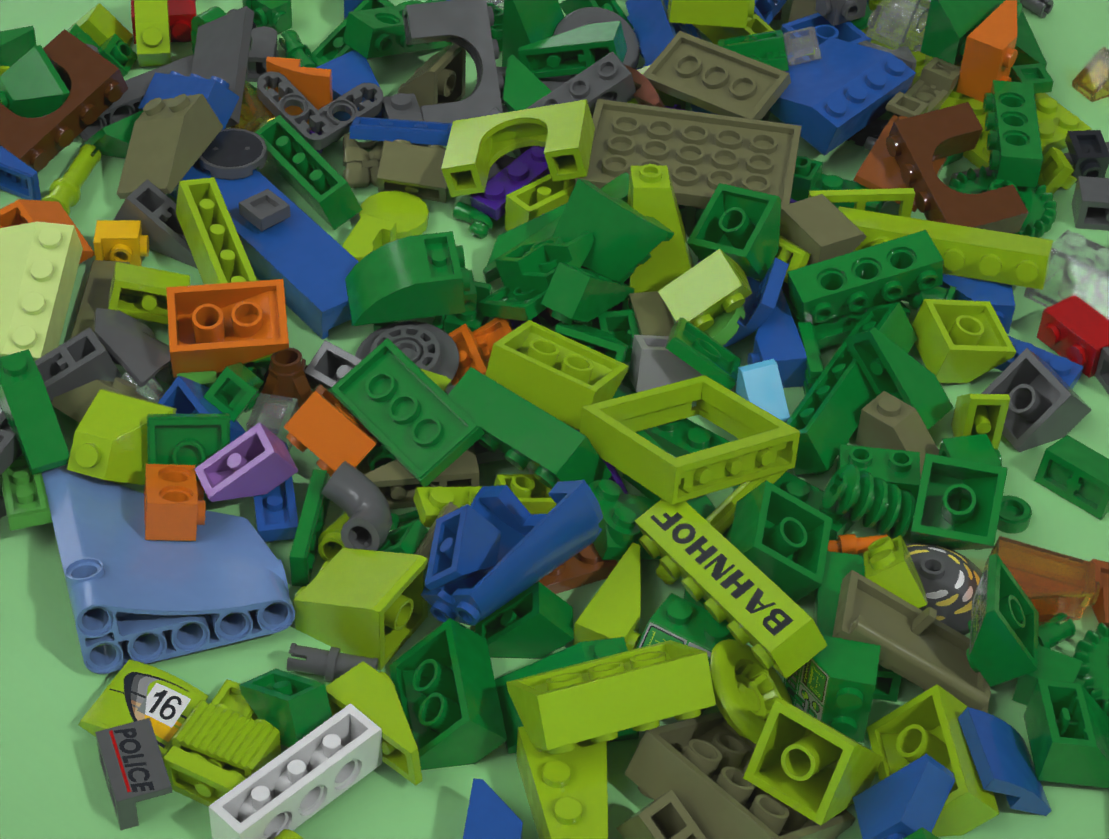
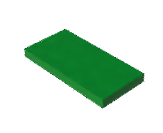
[329,338,485,487]

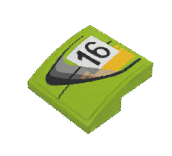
[78,659,209,758]

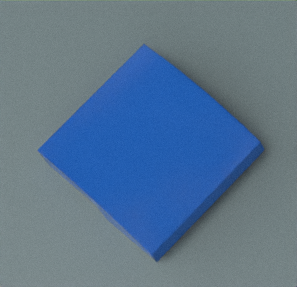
[723,258,789,347]
[958,707,1052,816]

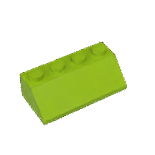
[506,640,716,754]

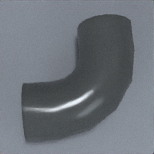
[321,461,392,551]

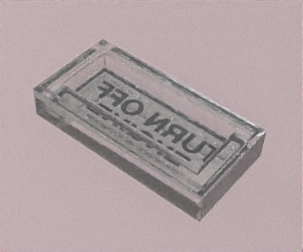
[783,26,822,66]

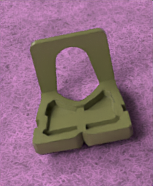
[342,134,384,188]

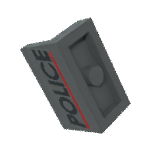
[95,718,173,830]

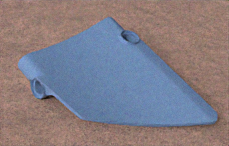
[41,464,295,674]

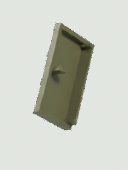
[832,570,991,713]

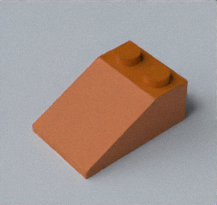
[956,0,1018,102]
[166,279,289,378]

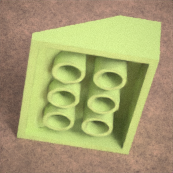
[0,221,83,361]

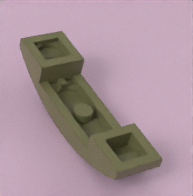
[885,57,961,117]

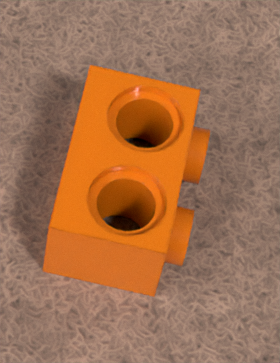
[144,464,206,541]

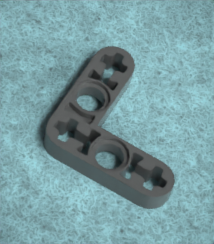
[257,71,384,150]

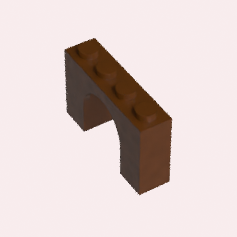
[0,29,128,172]
[886,102,1029,234]

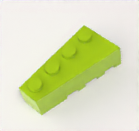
[516,726,608,839]

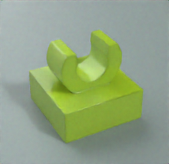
[1038,146,1077,194]

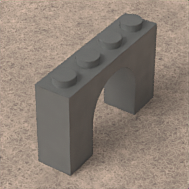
[402,0,508,123]

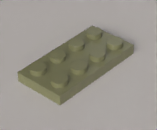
[643,31,791,120]

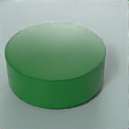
[997,495,1032,534]

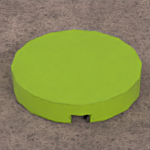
[359,190,429,240]

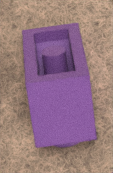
[194,422,298,502]

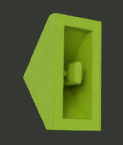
[71,3,133,46]

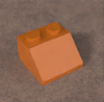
[284,384,378,477]

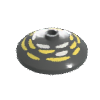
[906,543,982,635]

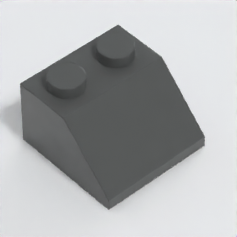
[981,348,1092,452]

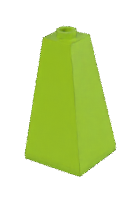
[624,164,694,315]

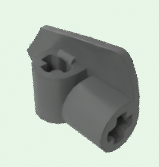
[94,308,177,387]

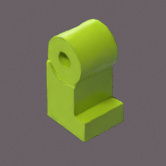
[342,214,397,261]

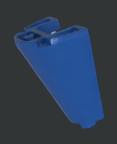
[420,480,603,626]

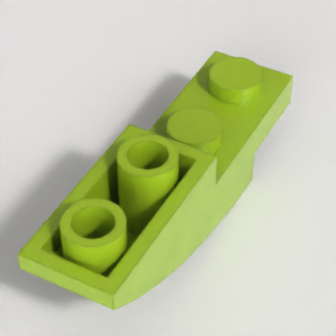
[413,474,557,527]

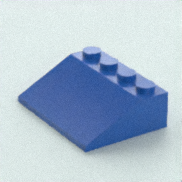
[769,37,916,156]

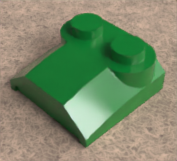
[589,479,661,560]

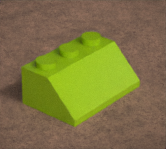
[485,320,629,430]
[867,684,1000,837]

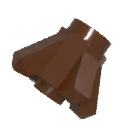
[256,348,317,415]

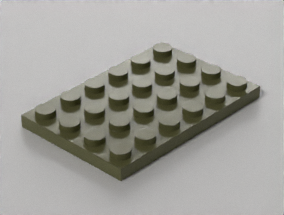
[575,99,802,209]

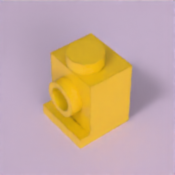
[93,220,149,266]

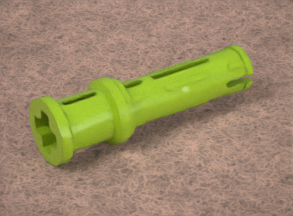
[40,144,101,215]

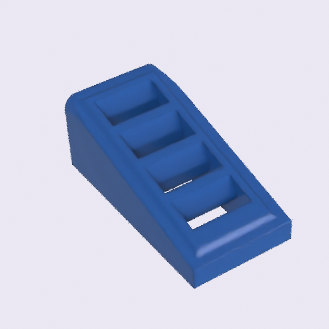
[0,146,41,200]

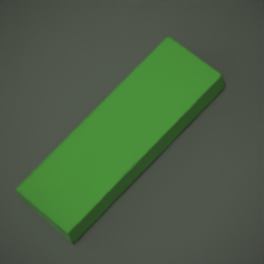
[0,456,52,531]

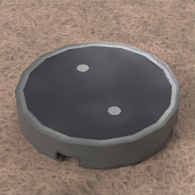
[197,128,267,180]

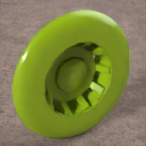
[710,639,793,745]

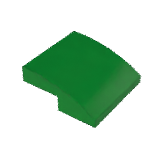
[718,30,789,71]

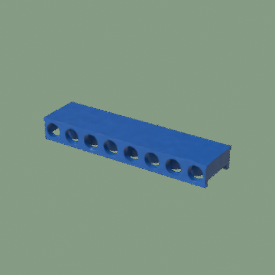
[170,161,359,340]

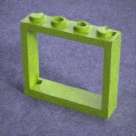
[579,375,800,505]

